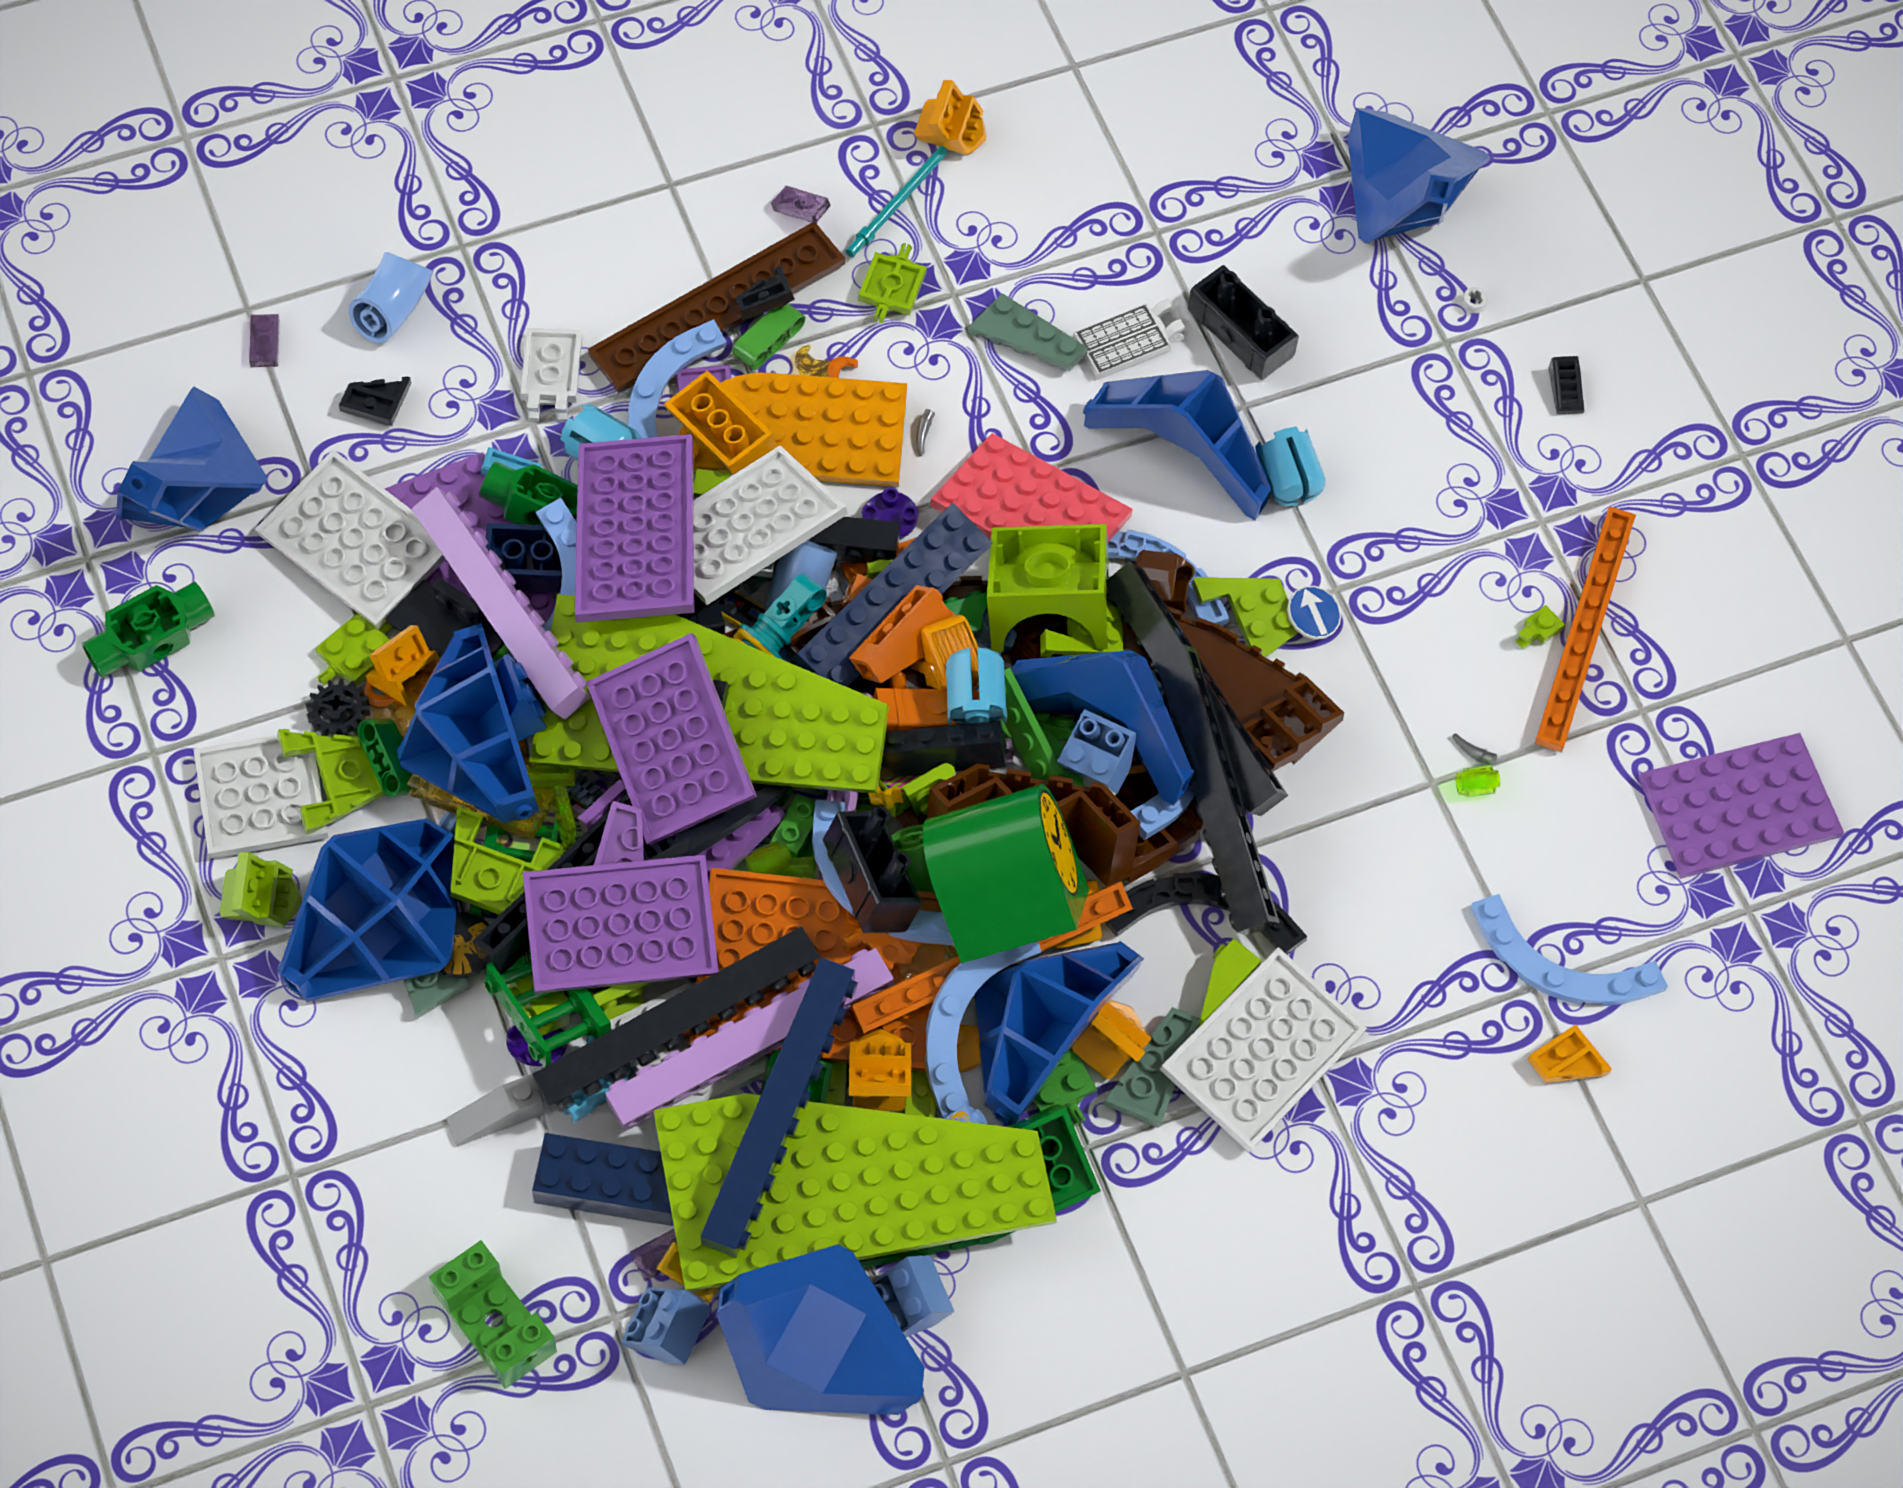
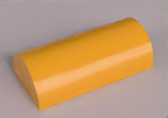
[664,370,775,475]

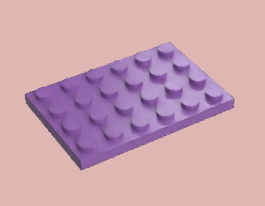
[586,633,757,845]
[1638,733,1844,879]
[523,855,718,994]

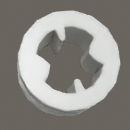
[1462,287,1488,314]

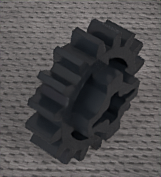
[306,678,371,737]

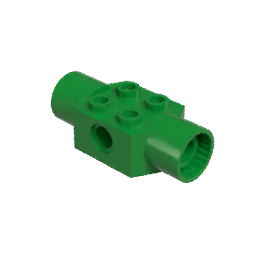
[479,461,578,525]
[81,581,215,678]

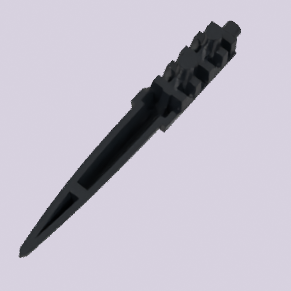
[643,785,793,861]

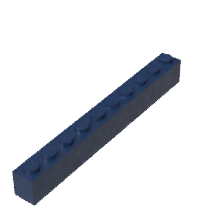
[700,957,858,1258]

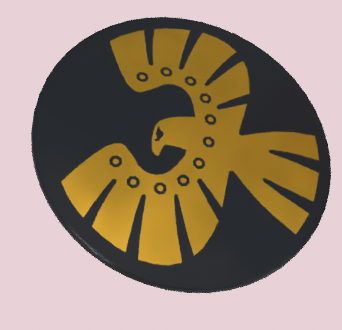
[438,912,490,978]

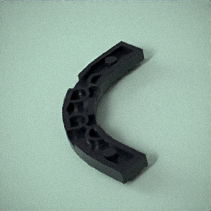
[1104,872,1308,955]

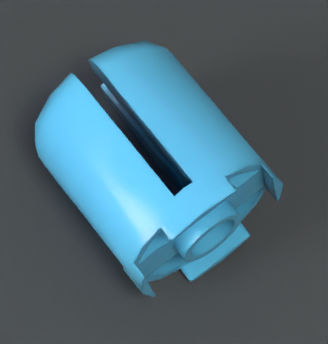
[560,404,641,460]
[1255,426,1325,507]
[946,647,1007,725]

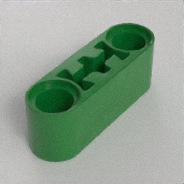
[358,718,421,797]

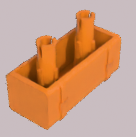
[872,672,979,732]

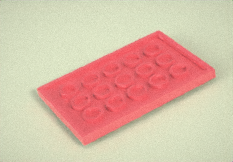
[930,433,1133,543]

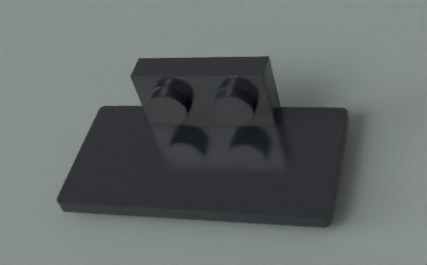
[386,578,505,658]

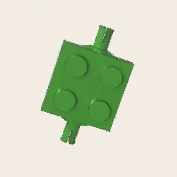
[1033,1047,1097,1126]

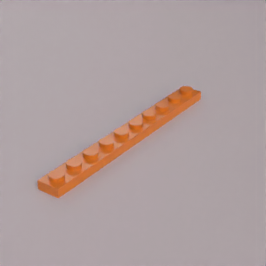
[1534,506,1636,753]
[850,881,1133,1033]

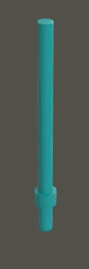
[845,146,948,258]

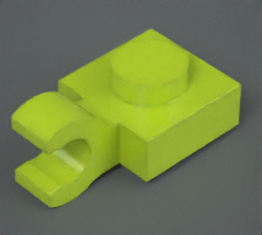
[1515,605,1565,649]

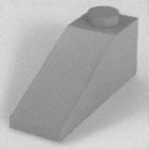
[446,1075,544,1147]

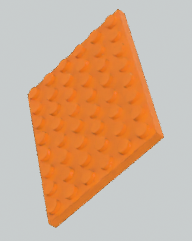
[689,868,945,1071]

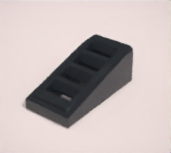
[1548,356,1584,414]

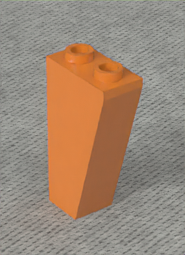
[849,585,955,683]

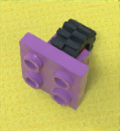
[562,775,627,835]

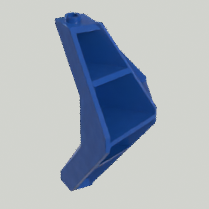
[1347,107,1490,244]
[1083,370,1272,521]
[116,386,268,532]
[397,623,540,823]
[1011,650,1194,806]
[278,818,458,1002]
[975,941,1144,1125]
[717,1244,925,1415]

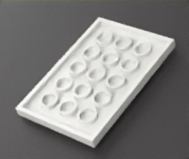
[694,446,848,605]
[255,450,446,629]
[1159,947,1367,1153]

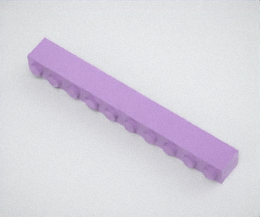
[411,487,592,719]
[605,948,894,1131]

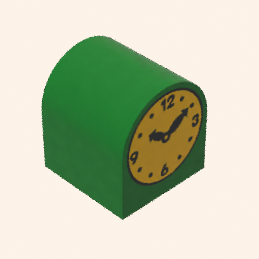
[923,784,1089,964]

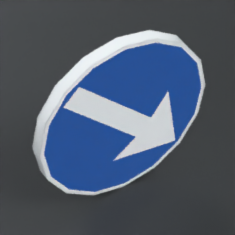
[1287,586,1341,640]

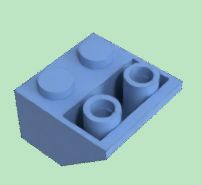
[1057,709,1136,794]
[872,1256,955,1337]
[621,1287,711,1365]

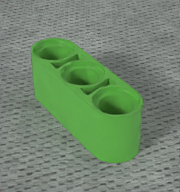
[732,303,806,370]

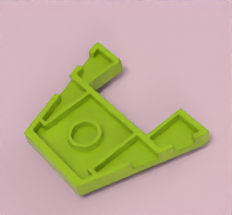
[1191,577,1299,657]
[1040,600,1123,657]
[277,729,385,835]
[450,806,567,915]

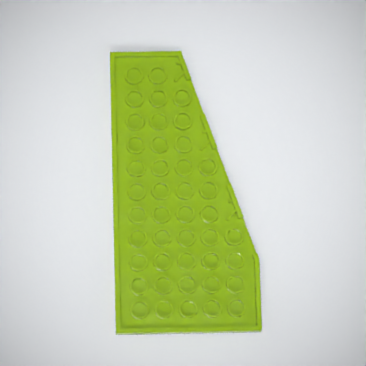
[529,594,889,794]
[654,1093,1057,1292]

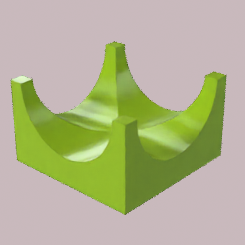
[987,524,1110,652]

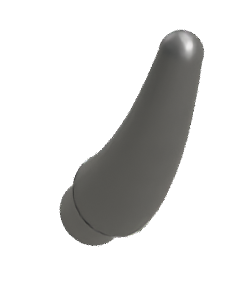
[916,409,935,455]
[1452,733,1497,765]

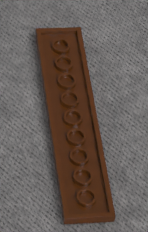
[588,221,845,394]

